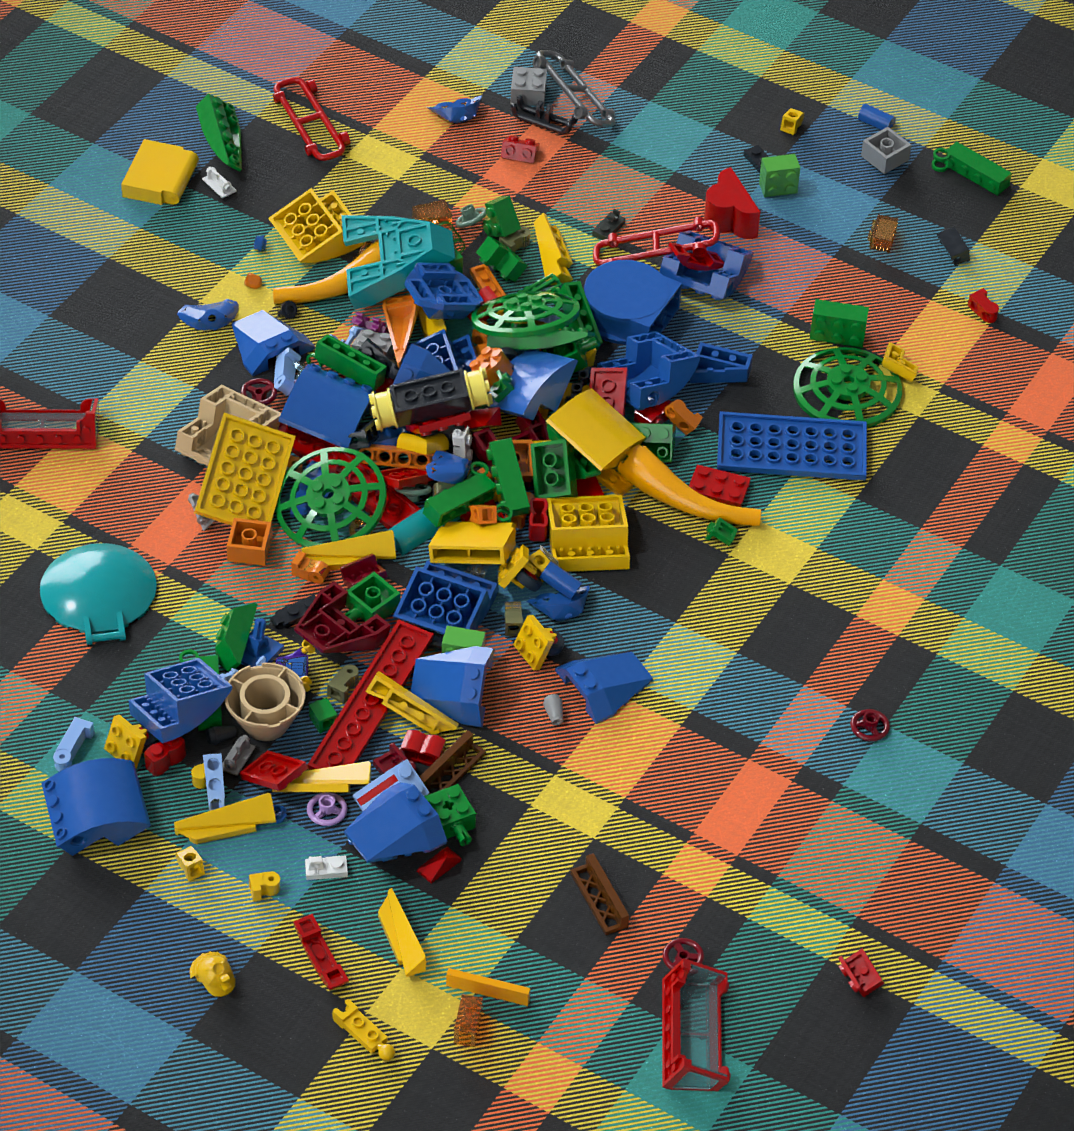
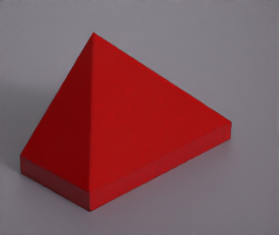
[464,407,502,430]
[417,847,461,884]

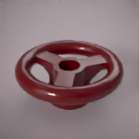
[241,378,277,405]
[850,709,890,741]
[662,938,704,974]

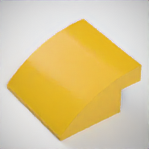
[268,188,368,263]
[546,388,646,471]
[547,495,630,572]

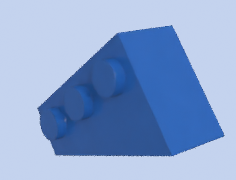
[690,342,753,383]

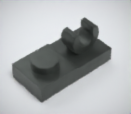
[592,209,626,240]

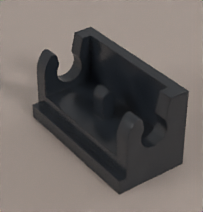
[937,227,970,265]
[348,420,379,450]

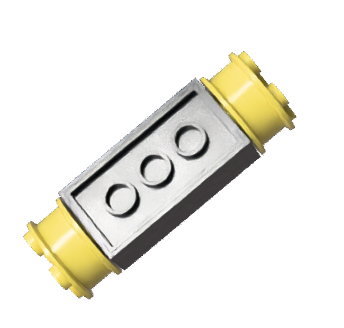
[368,366,493,432]

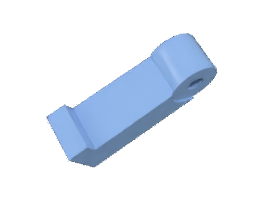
[274,347,301,396]
[53,717,95,772]
[203,753,225,811]

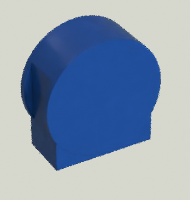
[584,260,682,345]

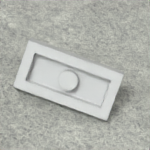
[305,855,348,880]

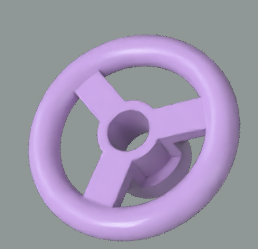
[307,792,347,826]

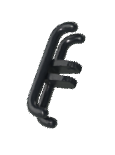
[511,95,578,134]

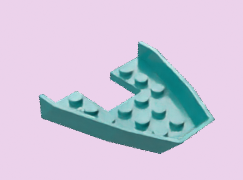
[341,215,455,310]

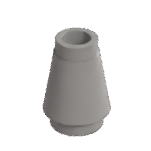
[543,694,563,725]

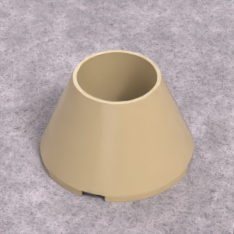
[225,663,305,741]

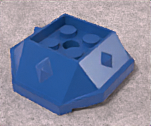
[404,263,484,319]

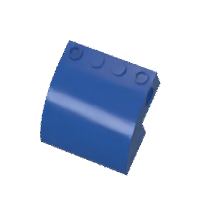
[659,231,754,300]
[597,331,700,410]
[278,364,376,448]
[41,758,151,856]

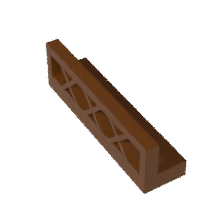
[420,730,486,795]
[570,853,629,935]

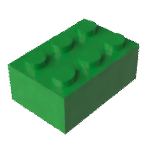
[810,299,869,348]
[530,439,578,500]

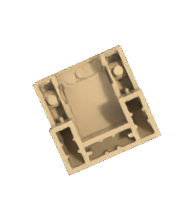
[175,385,281,466]

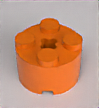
[469,347,514,388]

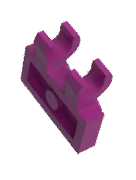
[351,312,389,334]

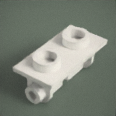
[202,167,237,198]
[452,427,473,460]

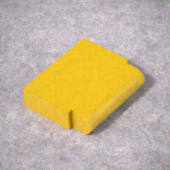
[121,139,199,205]
[428,522,516,564]

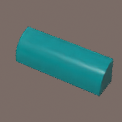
[388,507,460,556]

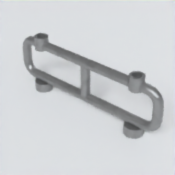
[533,50,615,127]

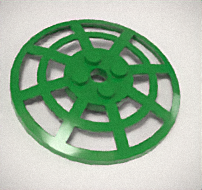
[471,291,580,338]
[793,347,902,428]
[275,447,387,548]

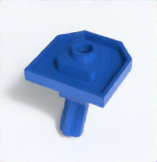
[241,618,285,667]

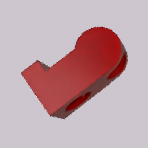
[967,288,999,323]

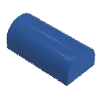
[858,104,896,130]
[539,561,582,600]

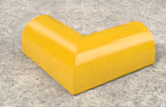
[882,342,919,382]
[397,432,449,455]

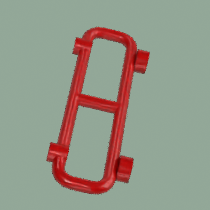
[272,77,351,161]
[593,217,720,266]

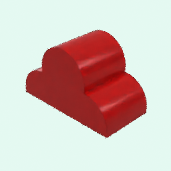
[704,167,760,239]

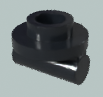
[277,301,297,319]

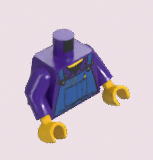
[276,640,315,696]

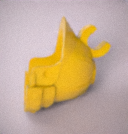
[190,951,235,997]

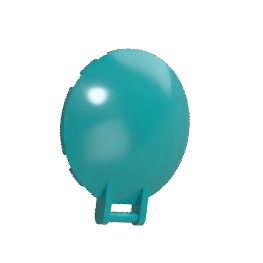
[40,543,157,645]

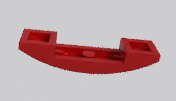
[668,242,724,271]
[293,914,349,990]

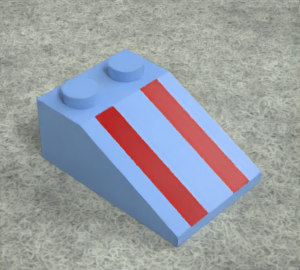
[352,759,429,811]

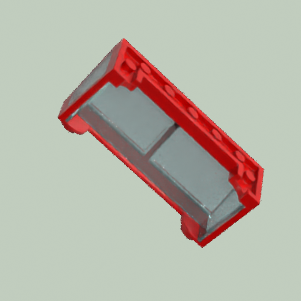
[0,398,99,449]
[662,958,731,1091]

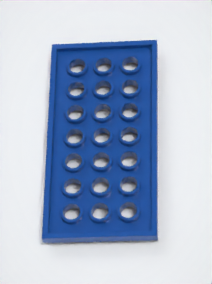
[717,411,867,481]

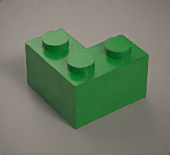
[482,196,521,237]
[476,236,528,282]

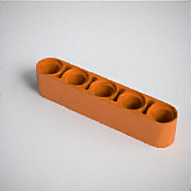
[359,444,446,470]

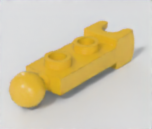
[332,999,395,1061]

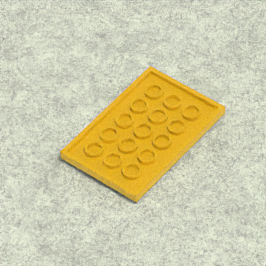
[194,413,296,526]

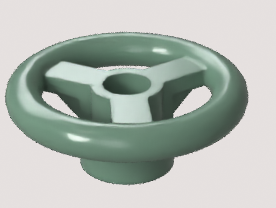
[455,204,486,228]
[395,484,432,502]

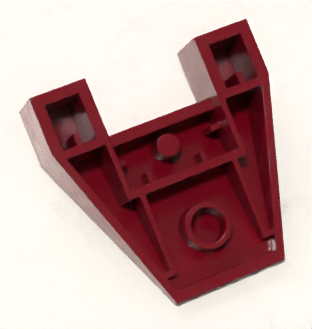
[470,410,549,489]
[294,581,391,653]

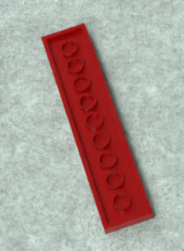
[278,422,420,530]
[307,619,434,770]

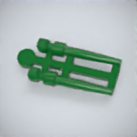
[517,273,563,293]

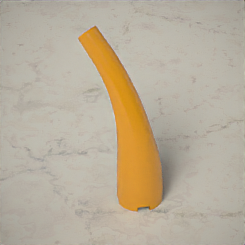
[273,239,381,304]
[617,444,761,526]

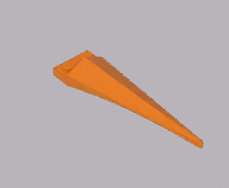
[382,294,420,368]

